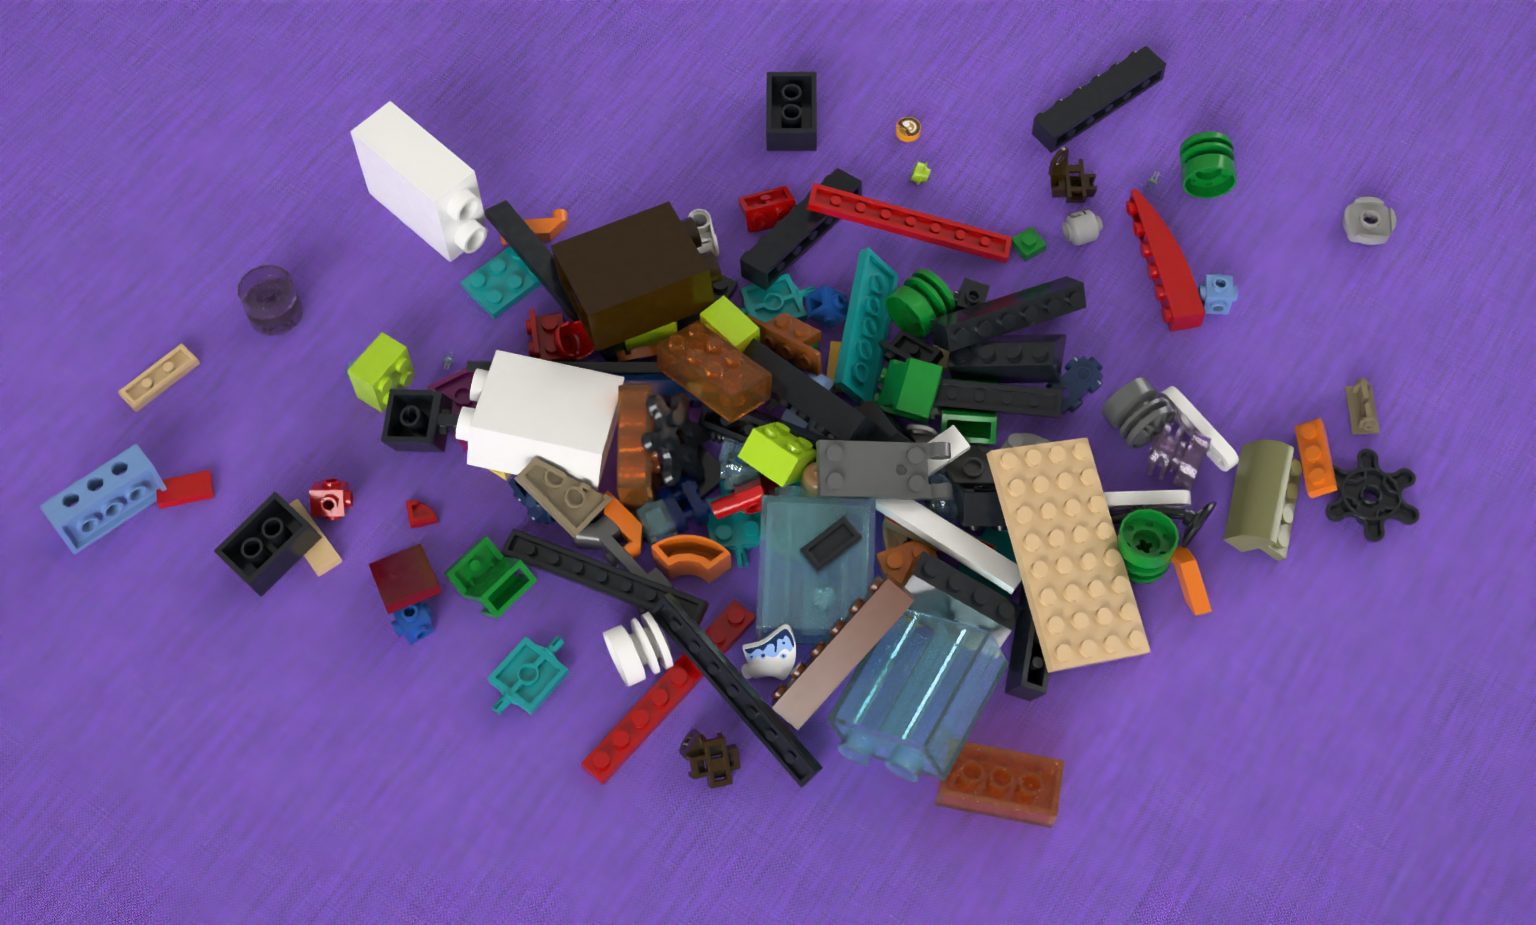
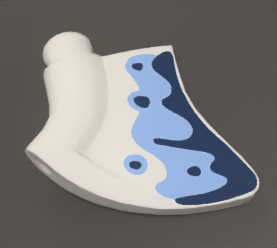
[741,624,796,680]

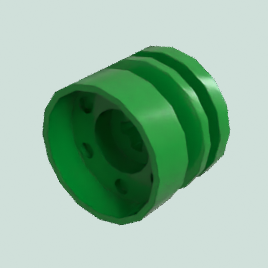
[1179,132,1237,198]
[885,268,956,339]
[1117,509,1179,584]

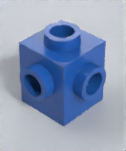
[806,285,848,328]
[391,602,435,646]

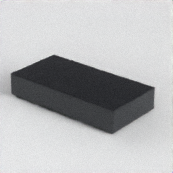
[800,516,863,574]

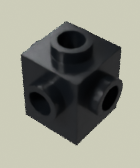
[953,278,990,312]

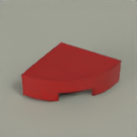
[405,500,438,529]

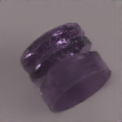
[237,265,303,336]
[1145,421,1212,491]

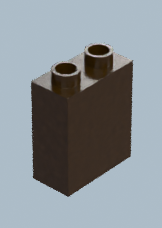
[551,202,722,352]

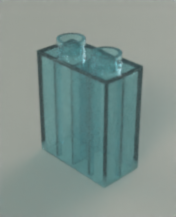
[756,486,876,645]
[827,609,1009,782]

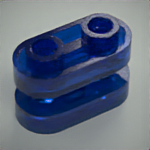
[656,476,712,534]

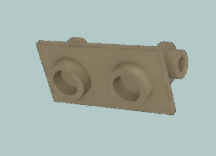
[1344,378,1380,434]

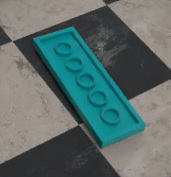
[833,248,899,405]

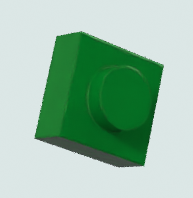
[1011,227,1047,262]

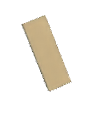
[118,343,200,412]
[289,499,342,577]

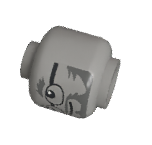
[1062,209,1103,246]

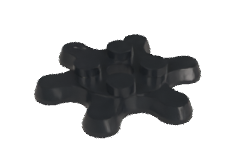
[641,392,709,486]
[1325,448,1420,543]

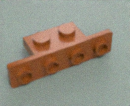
[746,312,822,376]

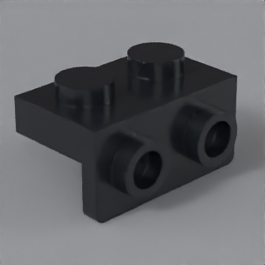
[878,329,944,365]

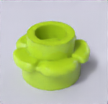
[910,161,931,185]

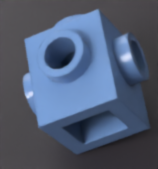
[1198,273,1238,315]

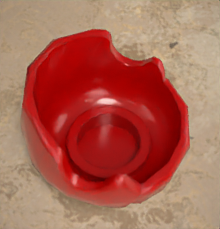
[554,320,595,361]

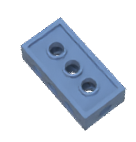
[39,444,167,555]

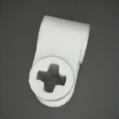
[688,209,720,257]

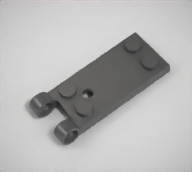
[816,440,953,501]

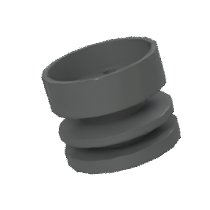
[1101,377,1176,449]

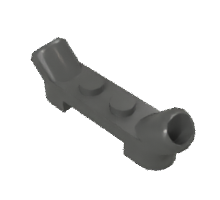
[573,515,674,620]

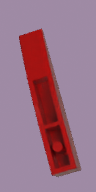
[1126,189,1205,332]

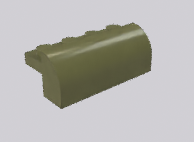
[1223,440,1302,561]

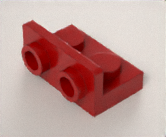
[738,185,795,233]
[525,309,568,361]

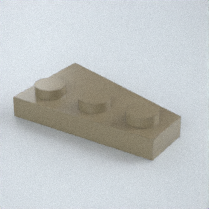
[514,457,613,538]

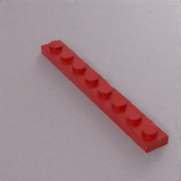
[807,183,1012,264]
[581,599,756,785]

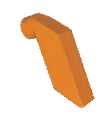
[500,209,568,244]
[604,490,643,559]
[1171,546,1212,616]

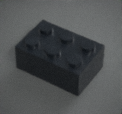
[766,72,817,151]
[214,492,322,597]

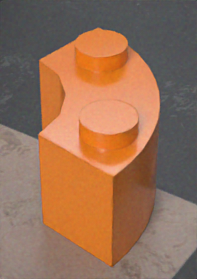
[651,535,731,584]

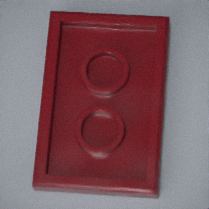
[368,543,442,614]

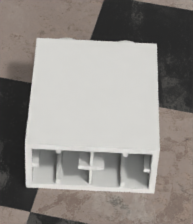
[350,101,488,263]
[456,350,625,491]

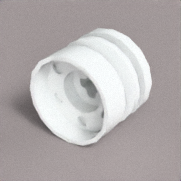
[603,612,673,687]

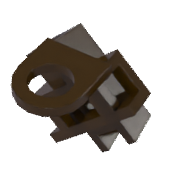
[1048,147,1097,203]
[679,729,741,789]

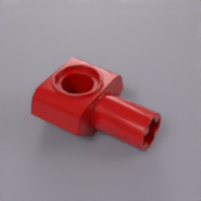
[711,478,773,520]

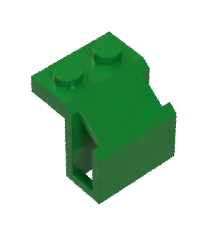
[873,358,943,424]
[940,378,998,444]
[443,536,537,619]

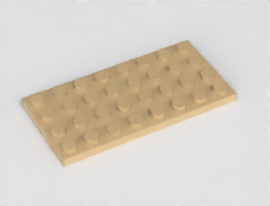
[986,437,1151,673]

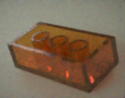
[657,321,772,423]
[617,384,660,509]
[934,738,1064,828]

